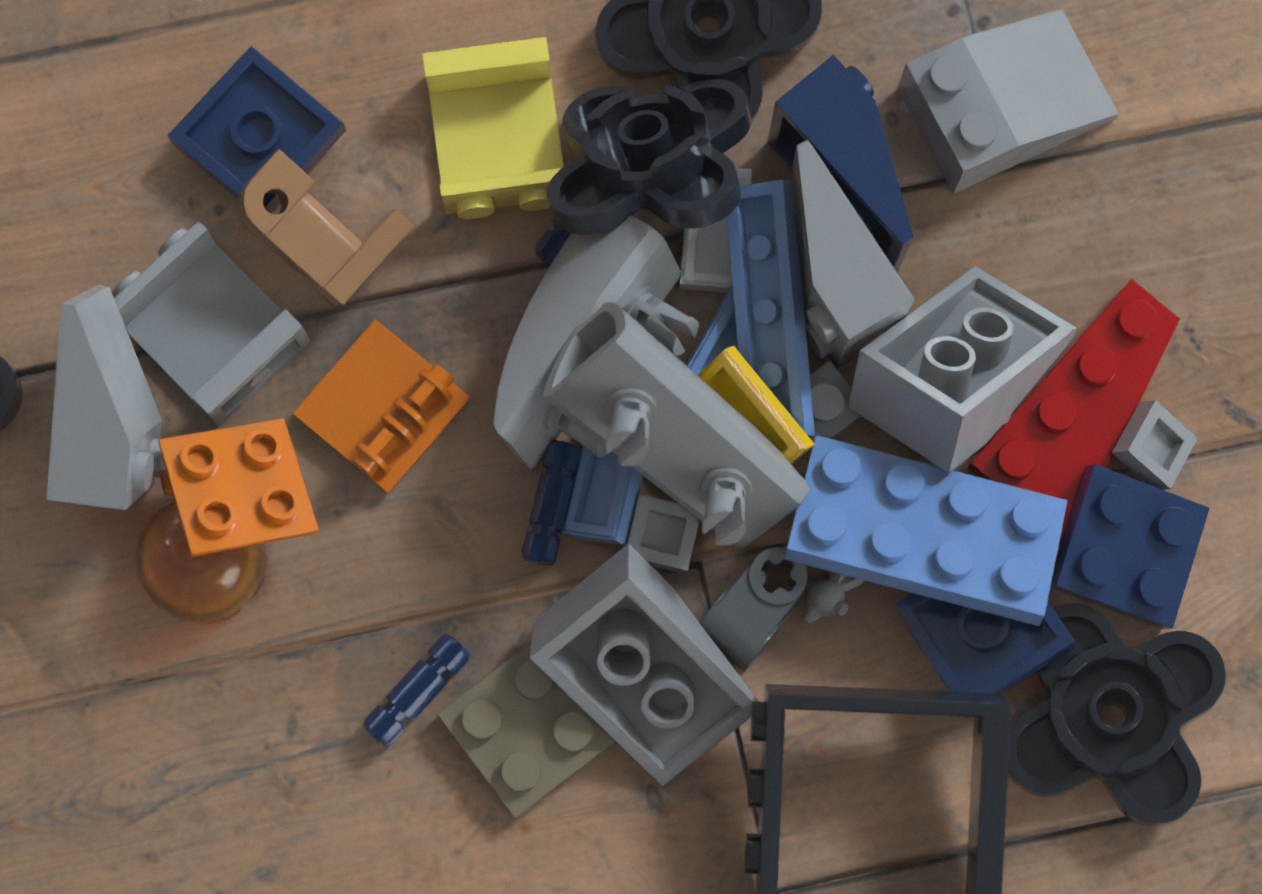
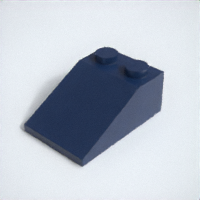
[767,54,913,272]

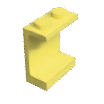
[422,37,564,219]

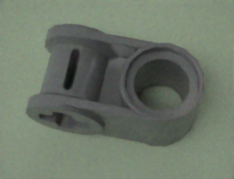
[699,547,808,672]

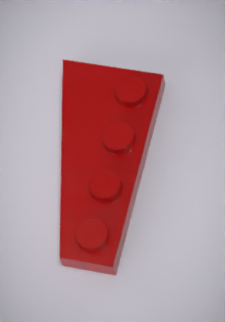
[968,279,1180,546]

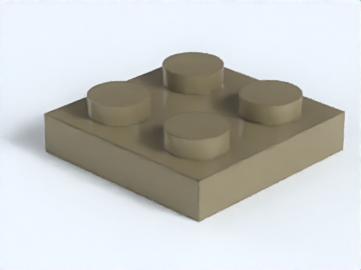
[437,643,616,819]

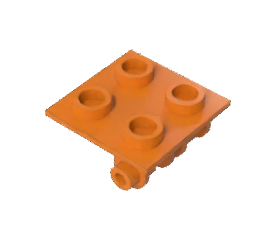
[292,319,471,494]
[158,418,319,557]

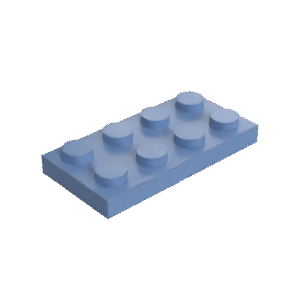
[784,435,1067,626]

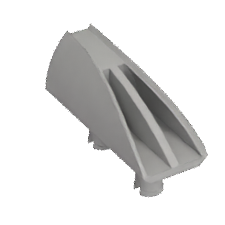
[493,215,699,471]
[543,302,810,548]

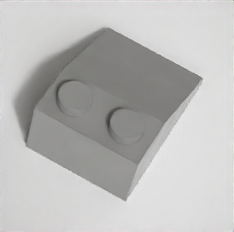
[897,9,1119,194]
[789,139,914,369]
[848,266,1077,473]
[46,285,166,510]
[530,543,759,786]

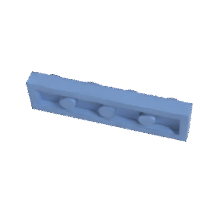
[727,179,815,436]

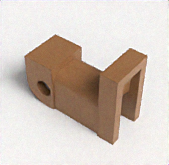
[237,149,414,308]

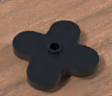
[596,0,822,123]
[547,79,751,235]
[1008,603,1226,826]

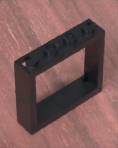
[745,684,1011,894]

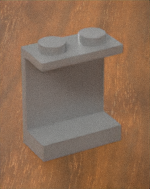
[112,221,311,427]

